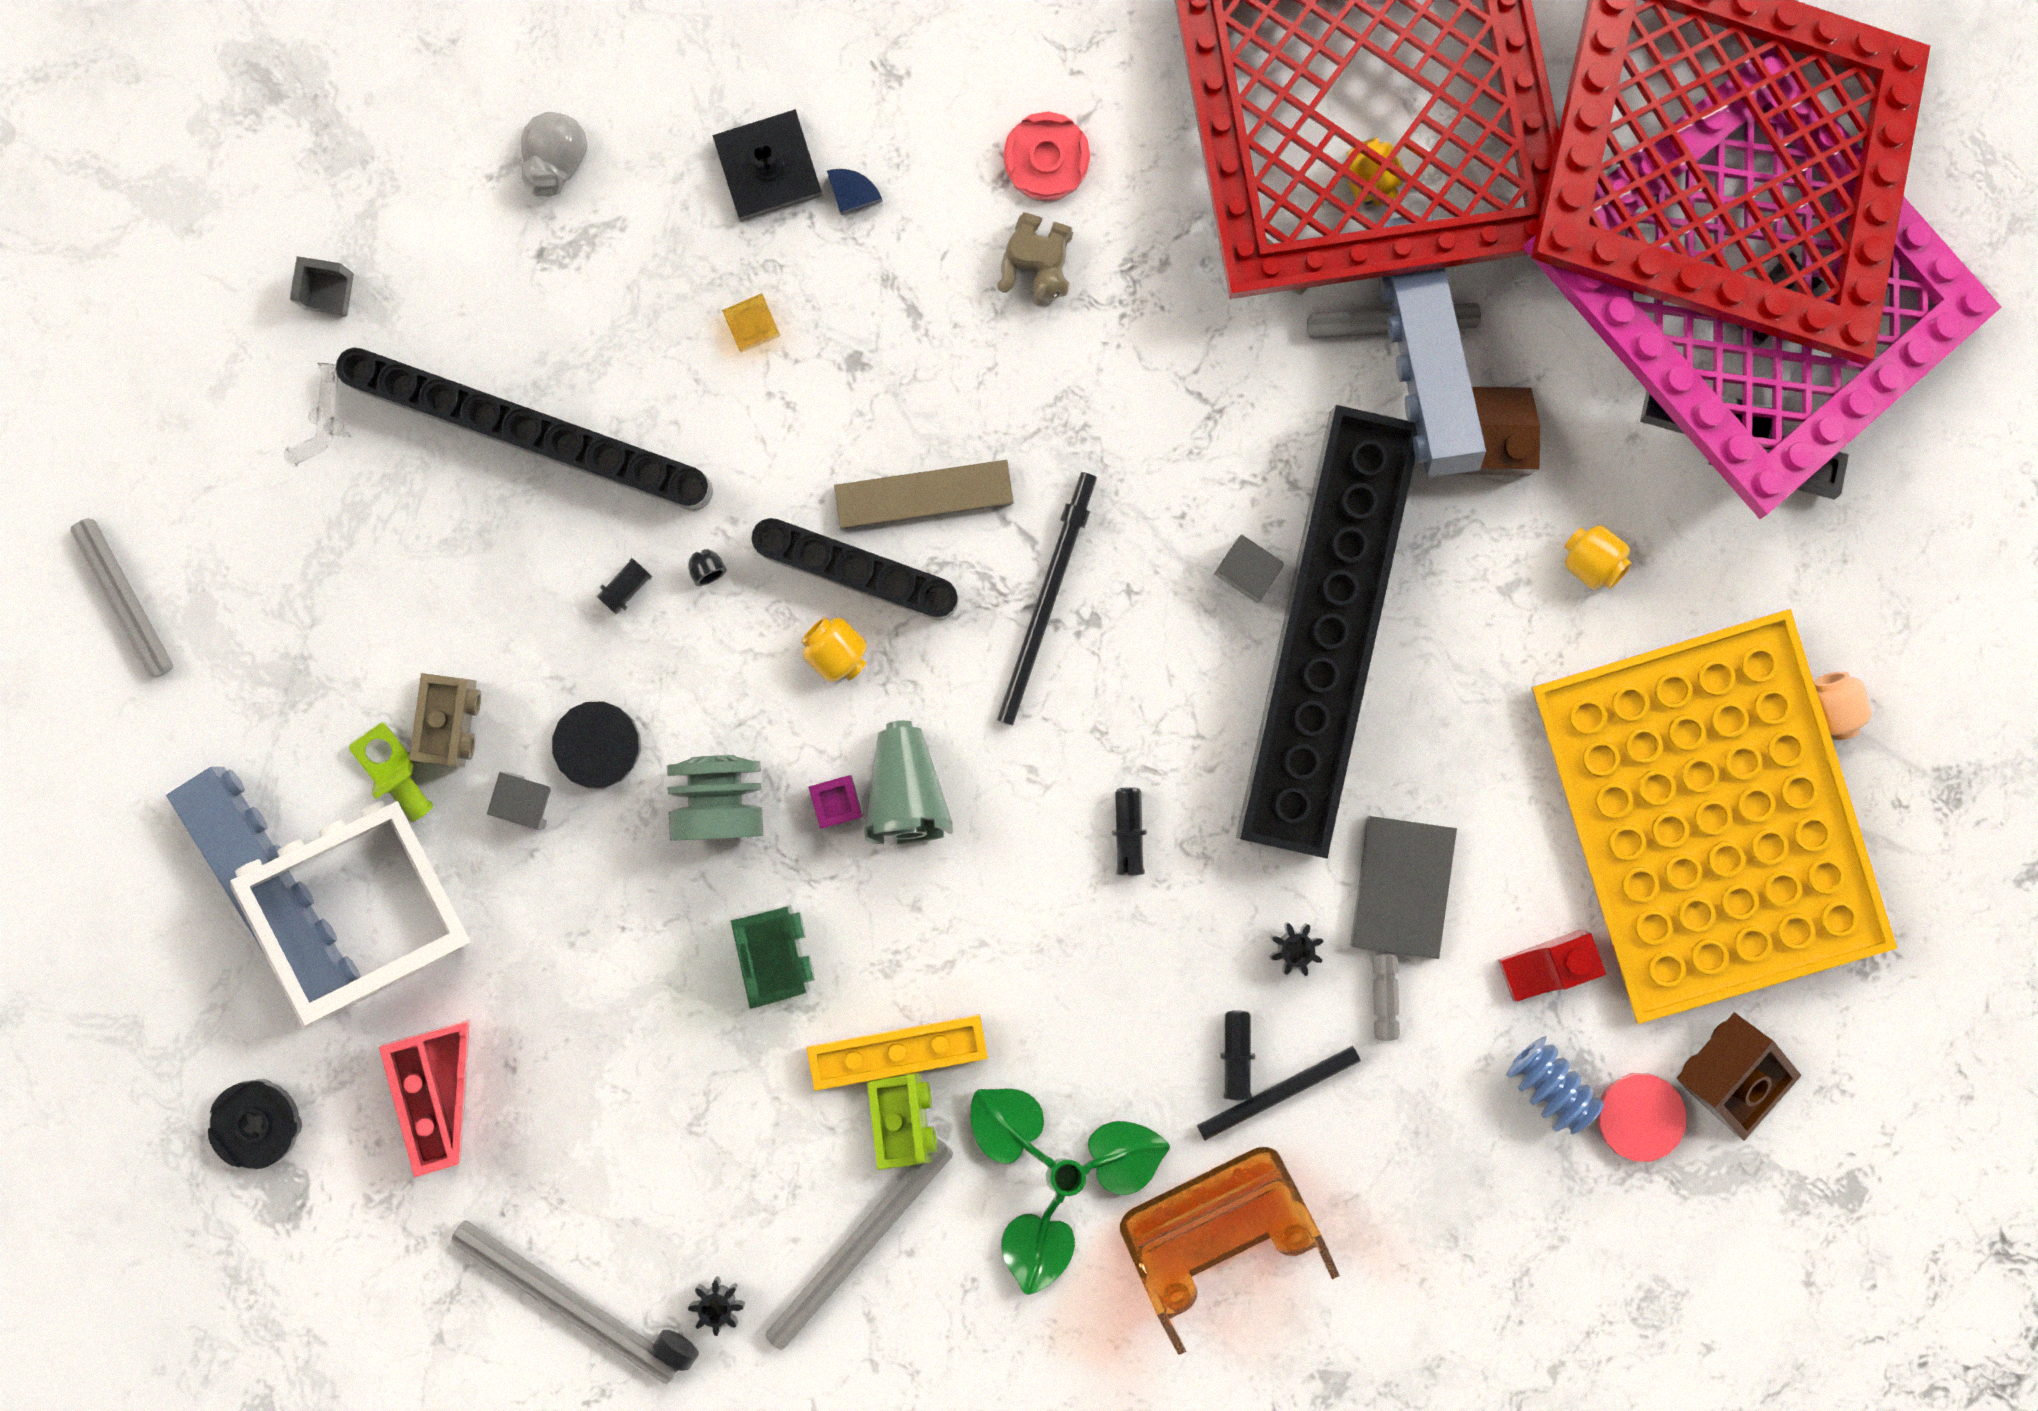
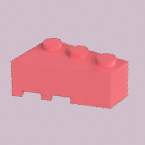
[379,1019,470,1177]

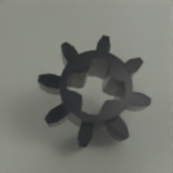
[1269,922,1324,976]
[688,1276,745,1336]

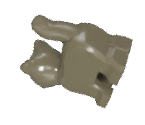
[997,212,1074,305]

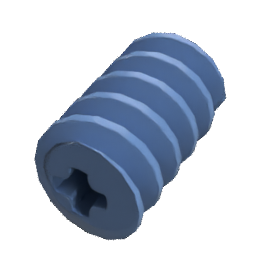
[1506,1036,1605,1134]

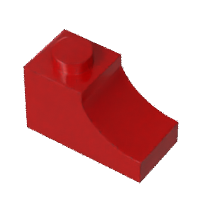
[1498,929,1607,1002]

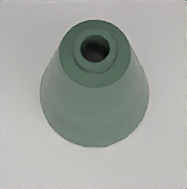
[864,720,953,844]

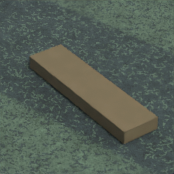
[834,459,1014,529]

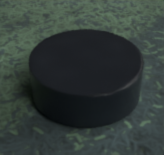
[653,1330,699,1371]

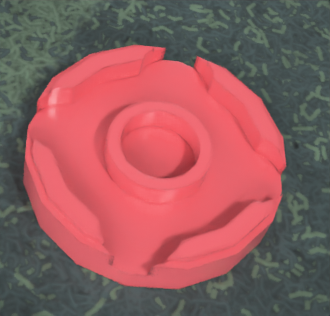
[1003,111,1090,201]
[1596,1073,1687,1162]

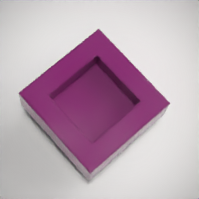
[808,775,863,829]

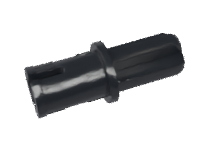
[1112,787,1147,875]
[1220,1010,1255,1100]

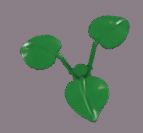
[970,1088,1170,1295]

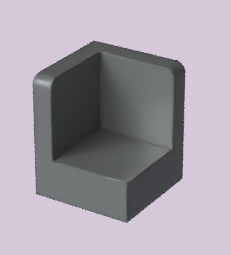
[290,256,354,316]
[1214,534,1284,603]
[487,772,551,830]

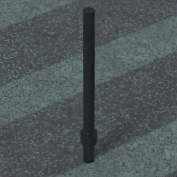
[997,472,1097,726]

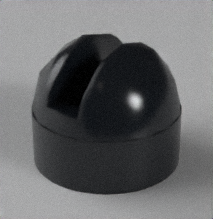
[688,549,727,587]

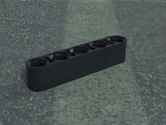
[751,518,958,620]

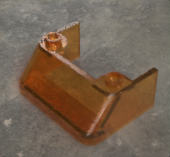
[1120,1147,1340,1355]

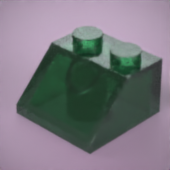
[730,904,815,1009]

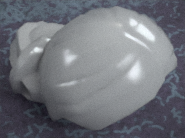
[521,112,588,197]

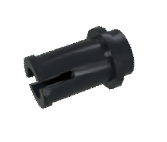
[596,558,653,614]

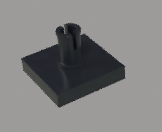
[712,109,823,222]

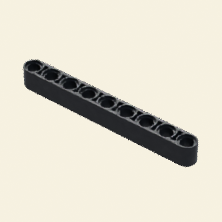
[335,347,713,511]

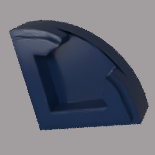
[827,169,883,215]

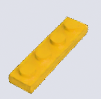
[806,1014,988,1091]

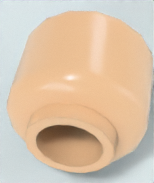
[1814,672,1872,740]

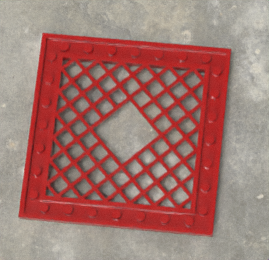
[1174,0,1559,299]
[1531,0,1931,365]

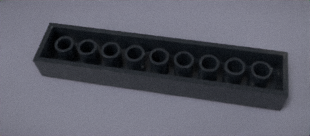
[1236,405,1418,859]

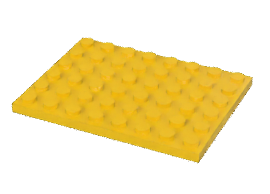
[1531,609,1898,1024]

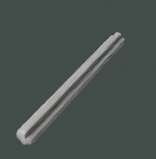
[765,1139,953,1350]
[451,1220,678,1384]

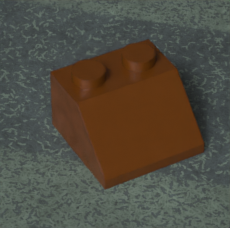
[1456,387,1540,475]
[1676,1012,1802,1141]

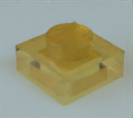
[722,293,781,353]

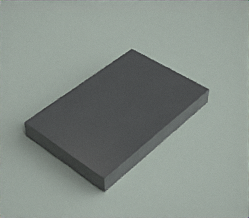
[1350,816,1457,959]

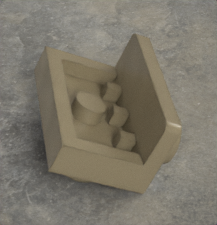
[409,673,481,767]

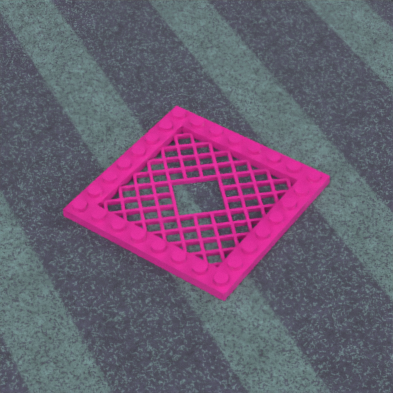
[1522,49,2002,519]

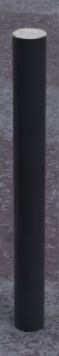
[1197,1046,1361,1141]

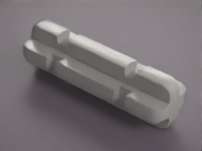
[1373,954,1400,1041]

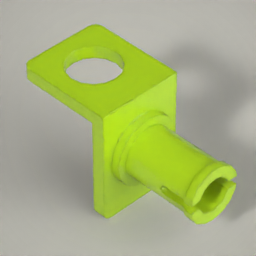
[349,722,433,822]

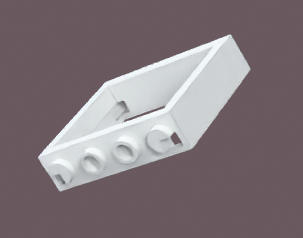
[230,800,471,1030]

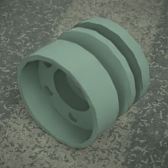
[666,755,764,841]

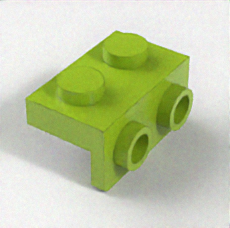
[867,1073,937,1170]

